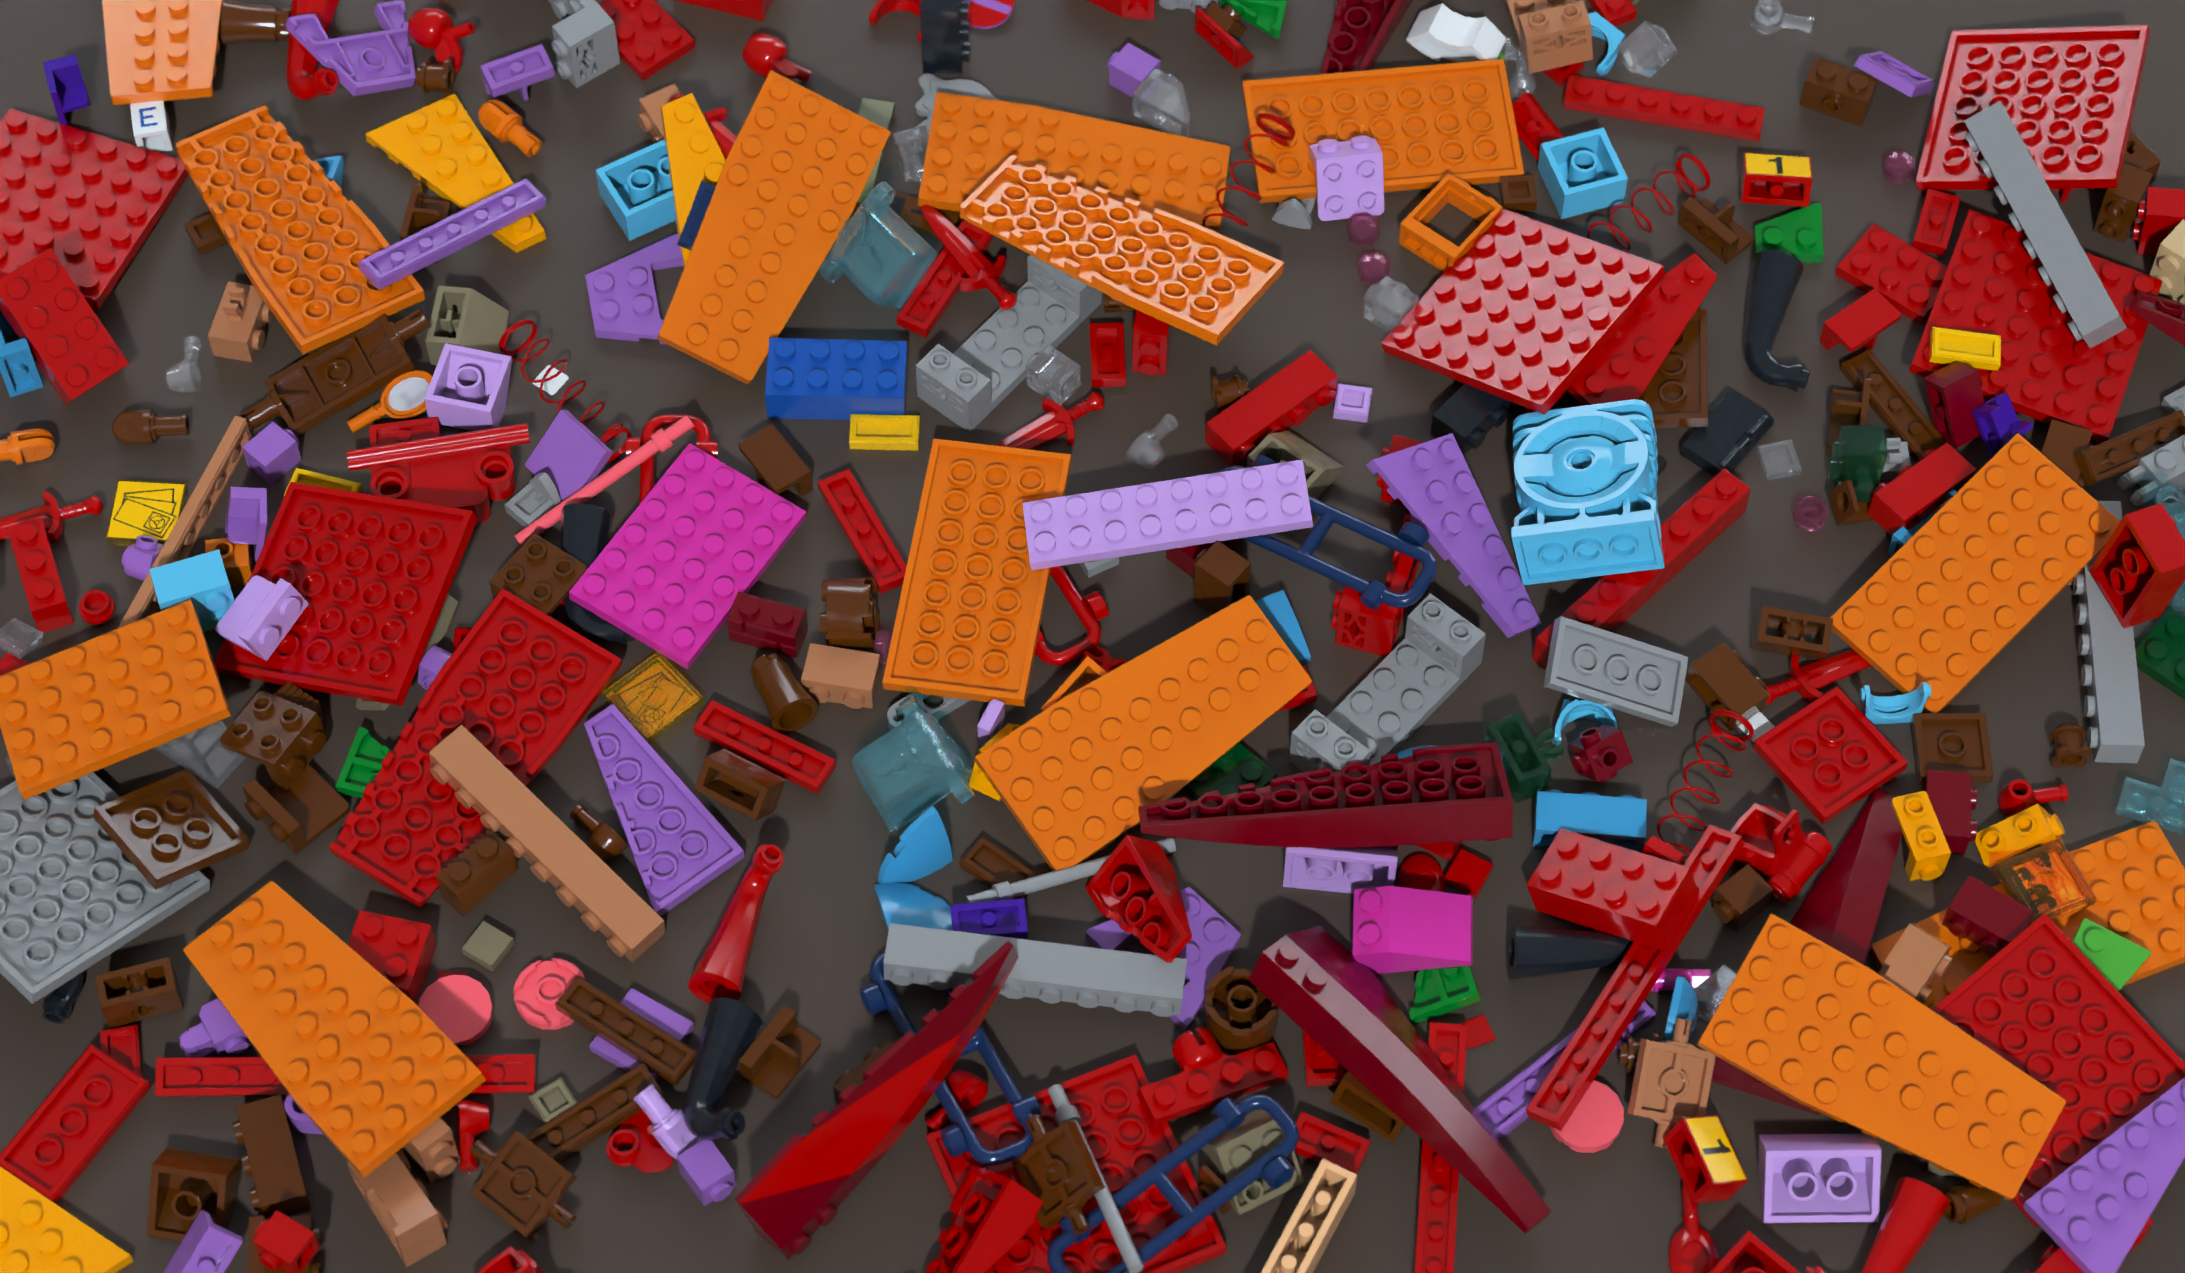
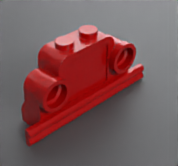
[346,423,530,524]

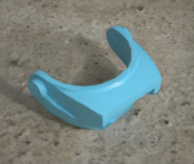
[1588,12,1625,76]
[1859,682,1931,725]
[1551,699,1618,747]

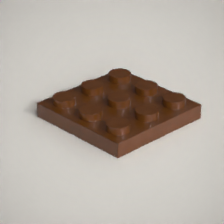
[93,769,250,890]

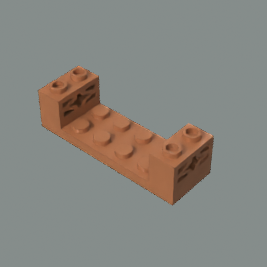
[1504,0,1593,74]

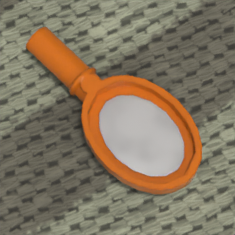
[346,370,433,433]

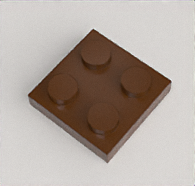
[1911,713,1993,784]

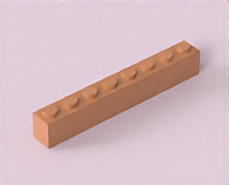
[429,725,665,963]

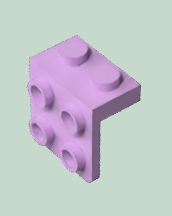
[1309,136,1384,221]
[215,575,309,661]

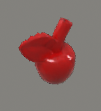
[407,8,475,75]
[742,33,811,83]

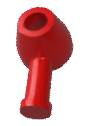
[1997,779,2068,817]
[924,1070,988,1132]
[456,1100,490,1172]

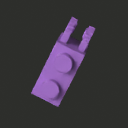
[179,998,252,1058]

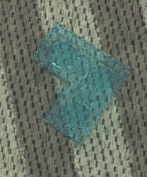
[2115,758,2185,836]

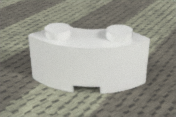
[1406,3,1507,63]

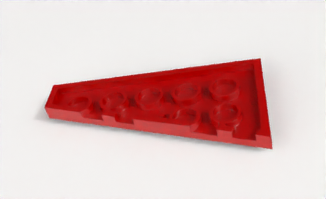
[1567,253,1718,406]

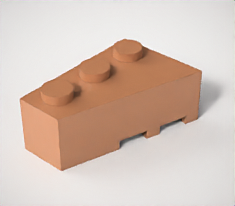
[1878,923,1953,1005]
[347,1149,448,1267]

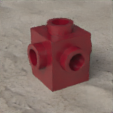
[1568,724,1633,782]

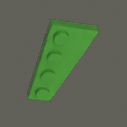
[2071,918,2152,992]

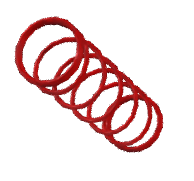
[1202,113,1296,227]
[1587,153,1711,250]
[499,319,632,463]
[1656,709,1754,865]

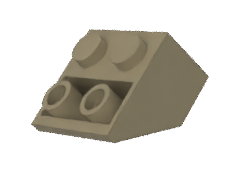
[425,285,510,365]
[1247,430,1344,499]
[1202,1109,1305,1215]

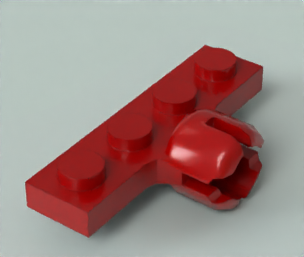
[1137,1027,1289,1126]

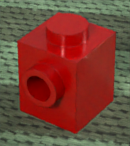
[253,1210,320,1273]

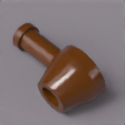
[570,804,628,862]

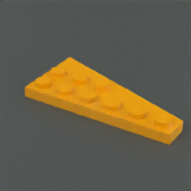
[660,93,726,267]

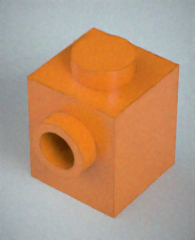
[205,538,254,586]

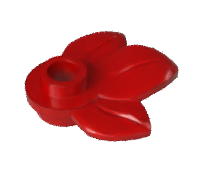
[606,1110,674,1173]

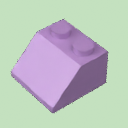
[424,343,512,431]

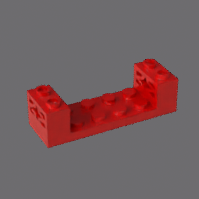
[1331,435,1425,657]

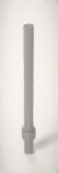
[966,837,1176,903]
[1048,1084,1143,1273]

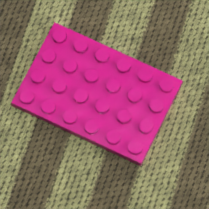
[569,443,806,670]

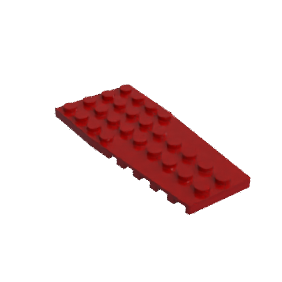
[329,588,622,907]

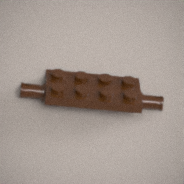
[240,308,432,437]

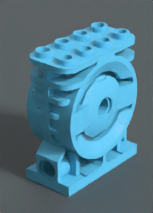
[1511,399,1665,585]

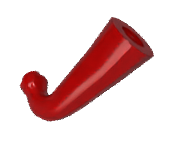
[286,0,340,101]
[688,844,784,1004]
[1805,1177,1950,1273]

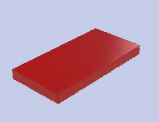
[0,1044,152,1204]

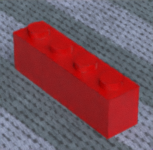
[1205,350,1338,466]

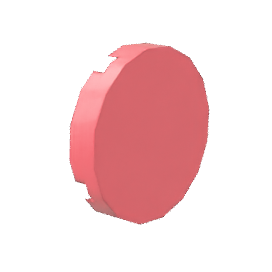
[514,958,586,1030]
[418,975,493,1047]
[1550,1080,1624,1153]

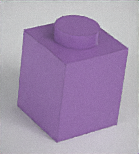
[1107,43,1160,102]
[242,422,302,486]
[677,1140,736,1207]

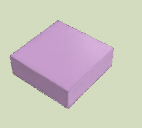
[1333,383,1372,423]
[977,698,1005,746]

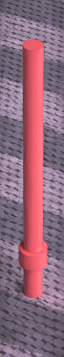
[514,415,694,546]

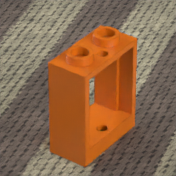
[1398,173,1503,272]

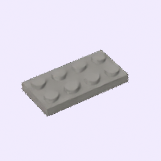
[1543,616,1689,727]

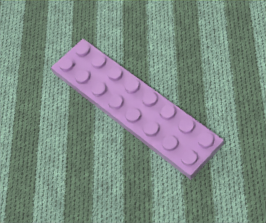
[1022,459,1313,570]

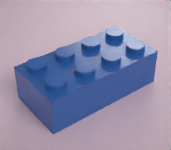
[765,338,908,420]

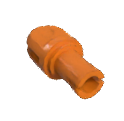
[478,99,542,158]
[0,428,55,465]

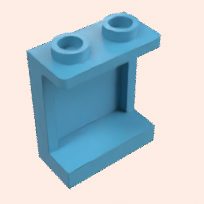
[0,310,43,398]

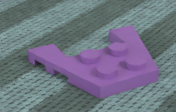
[285,0,416,96]
[585,234,683,345]
[1085,887,1241,1032]

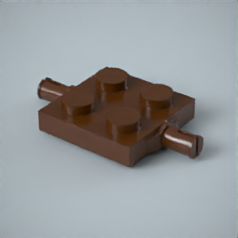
[1013,1115,1104,1235]
[470,1130,577,1239]

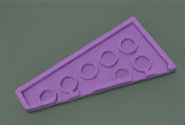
[1366,433,1542,638]
[584,704,745,917]
[2023,1078,2185,1273]

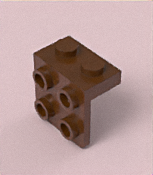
[489,533,587,616]
[220,691,328,791]
[243,764,350,854]

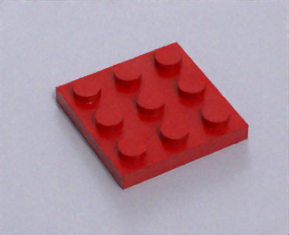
[1753,686,1908,825]

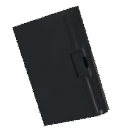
[1679,389,1774,476]

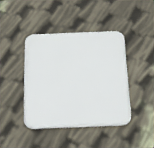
[533,365,569,395]
[1738,712,1774,742]

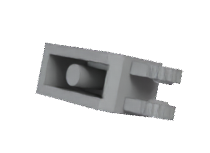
[2116,434,2185,506]

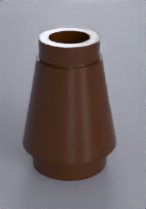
[1944,1185,2001,1224]

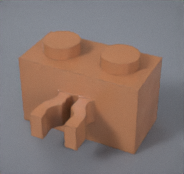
[208,281,274,362]

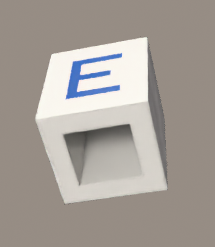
[130,101,173,153]

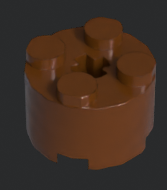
[819,577,880,649]
[1204,966,1279,1055]

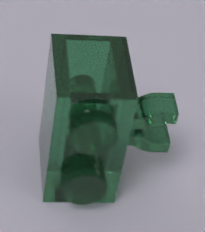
[1827,425,1888,502]
[1484,712,1564,803]

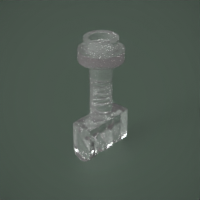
[1504,37,1536,97]

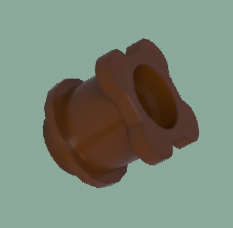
[416,59,456,97]
[1210,374,1250,415]
[2049,722,2091,768]
[1618,1032,1659,1072]

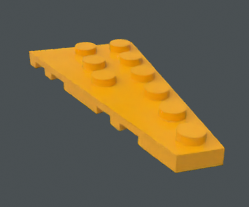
[365,93,546,253]
[0,1167,133,1273]

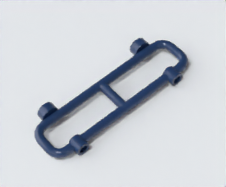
[1219,455,1437,610]
[860,952,1041,1166]
[1047,1094,1299,1273]

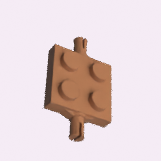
[1628,1018,1716,1148]

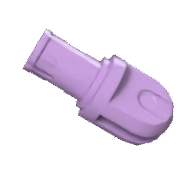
[633,1084,701,1159]

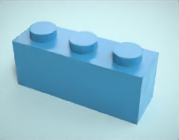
[1532,789,1647,853]

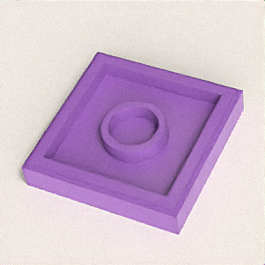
[1854,51,1935,97]
[524,409,613,501]
[589,988,694,1081]

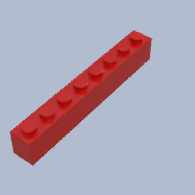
[1532,468,1751,670]

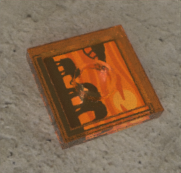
[1993,839,2097,925]

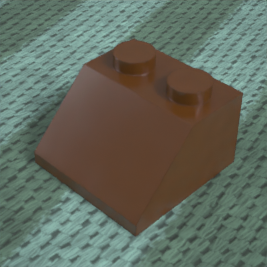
[147,1148,240,1241]

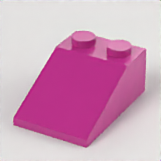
[1352,886,1473,974]

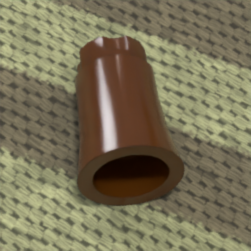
[221,0,291,45]
[749,653,818,734]

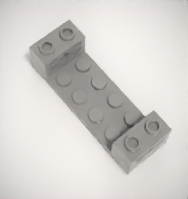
[548,0,620,88]
[916,255,1102,433]
[1289,593,1486,772]

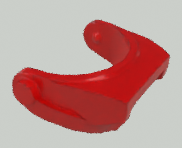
[868,0,922,43]

